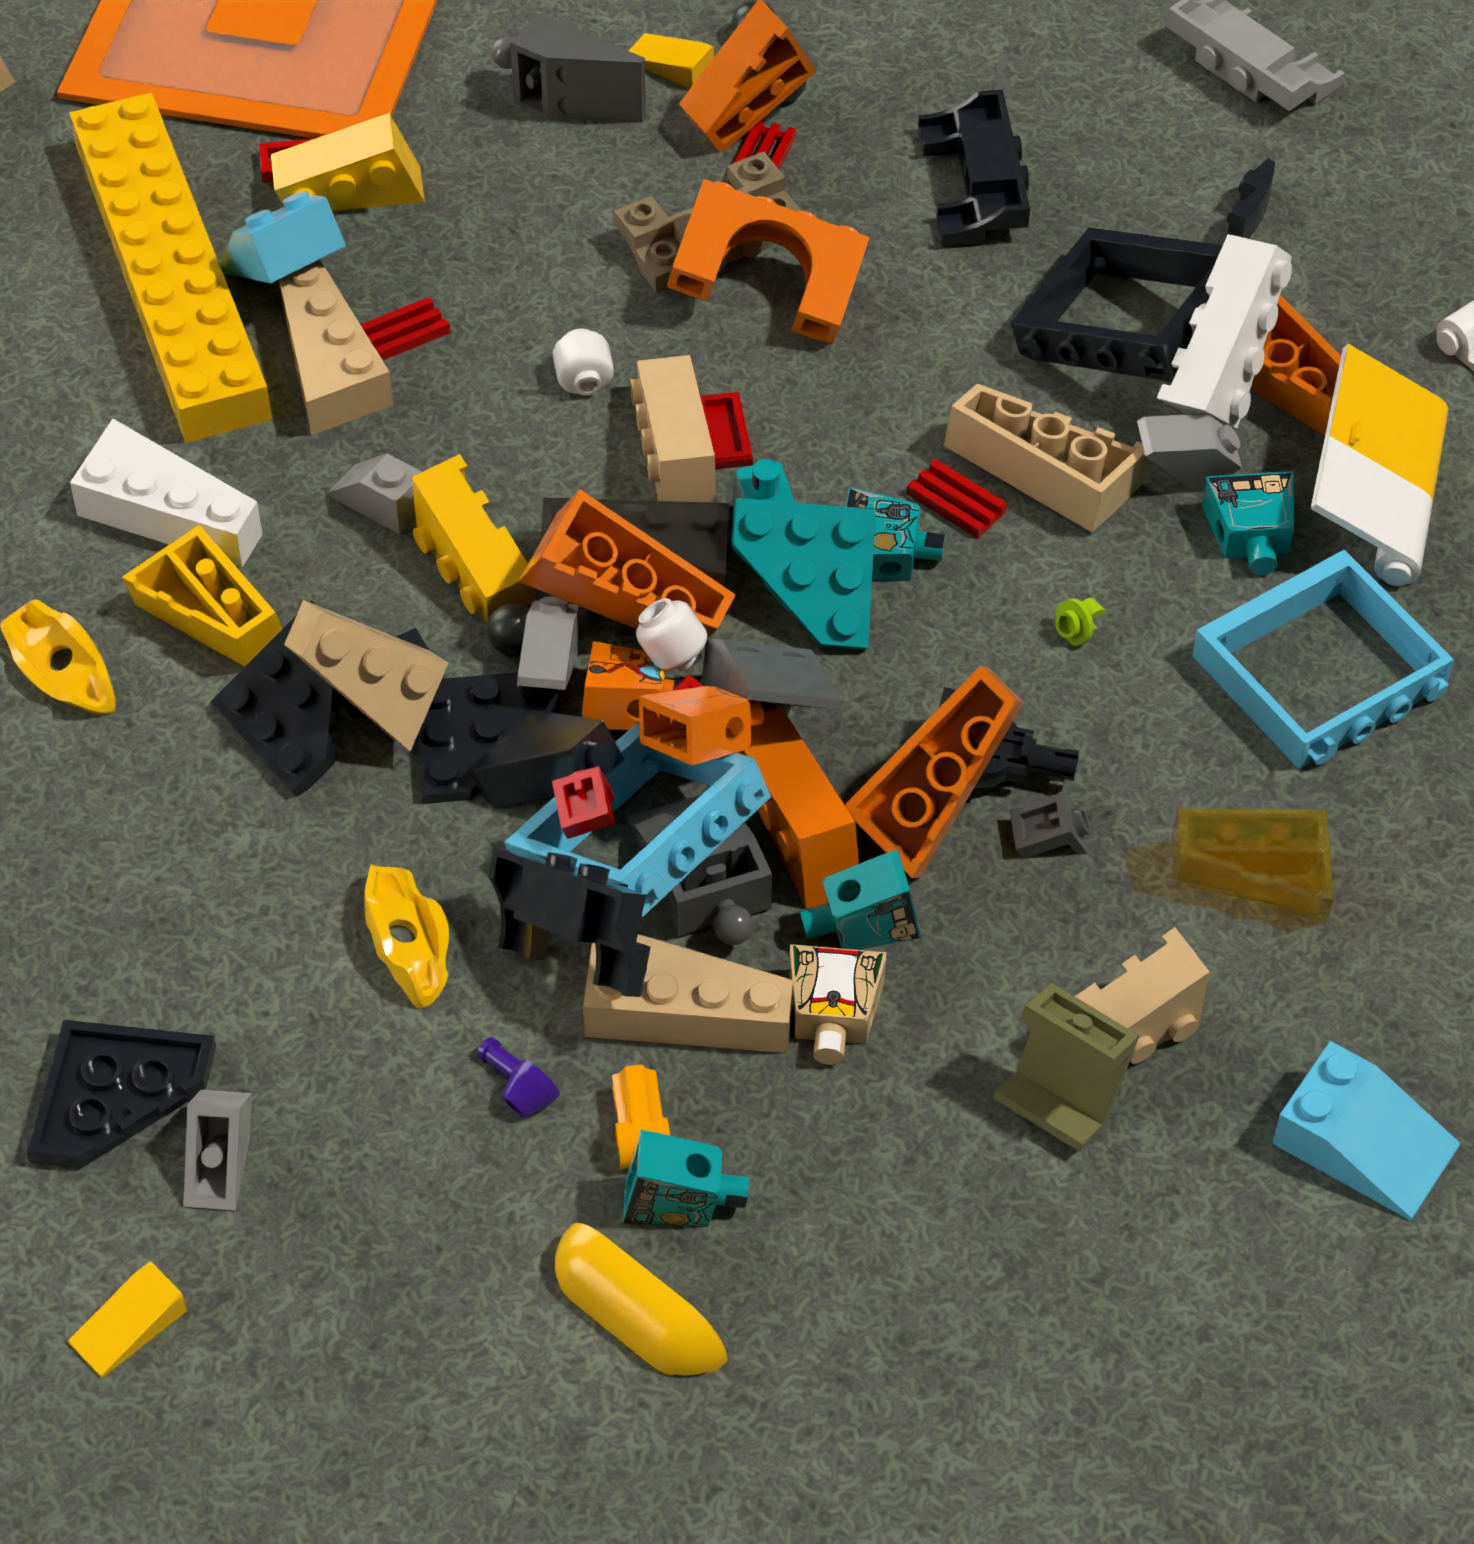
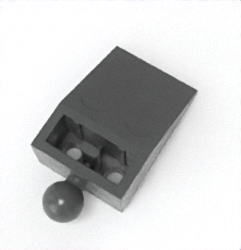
[491,13,646,122]
[701,639,841,715]
[628,795,772,945]

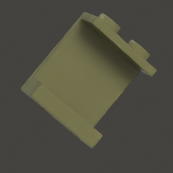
[993,982,1139,1152]

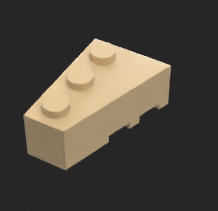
[284,600,449,751]

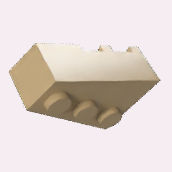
[1075,927,1210,1064]

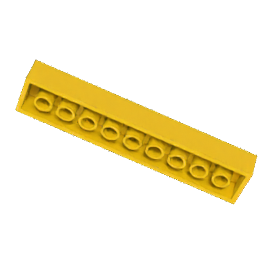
[69,92,272,443]

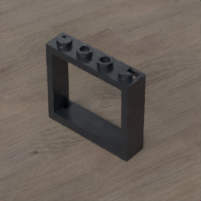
[1010,228,1223,382]

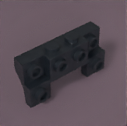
[917,89,1030,246]
[488,847,651,997]

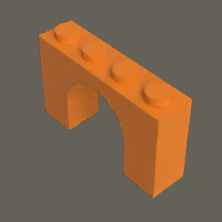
[667,179,870,343]

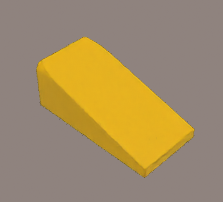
[629,33,714,89]
[68,1261,187,1378]

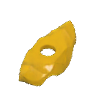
[0,599,116,715]
[364,864,449,1009]

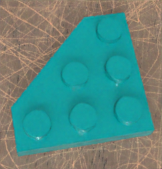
[731,498,876,650]

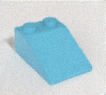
[219,191,346,283]
[1273,1041,1461,1221]

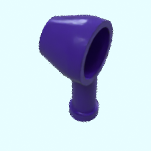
[477,1037,560,1118]

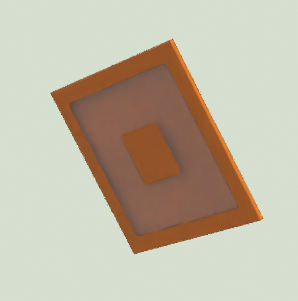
[57,0,438,138]

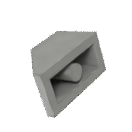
[1137,414,1242,492]
[327,453,422,535]
[517,596,580,690]
[183,1089,252,1211]

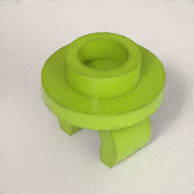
[1055,598,1106,646]

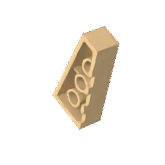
[279,259,393,435]
[630,355,718,533]
[944,384,1149,532]
[583,934,793,1053]

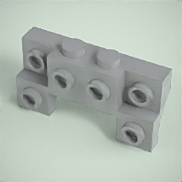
[1167,0,1345,111]

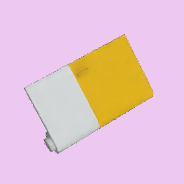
[1311,344,1449,586]

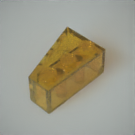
[1171,809,1334,923]

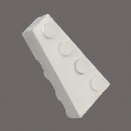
[1157,234,1292,429]
[70,419,263,567]

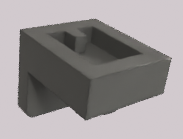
[1010,791,1091,859]

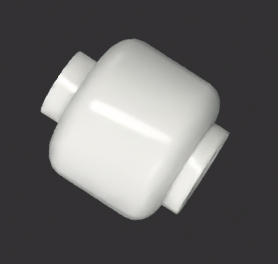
[553,329,614,396]
[636,598,708,671]

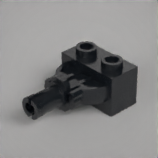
[939,687,1080,803]

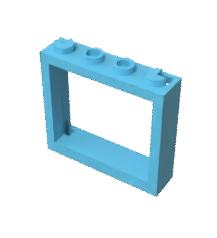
[1192,550,1454,770]
[504,723,771,917]

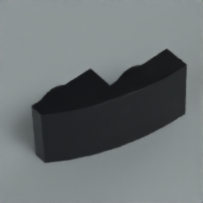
[1227,158,1275,239]

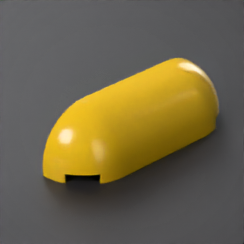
[555,1223,728,1376]

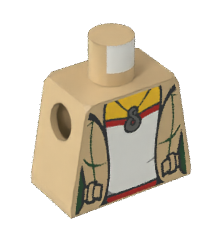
[789,944,886,1065]

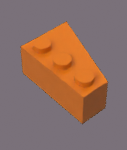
[679,0,817,152]

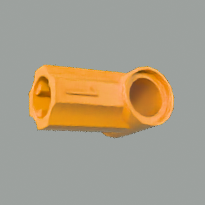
[612,1065,670,1170]

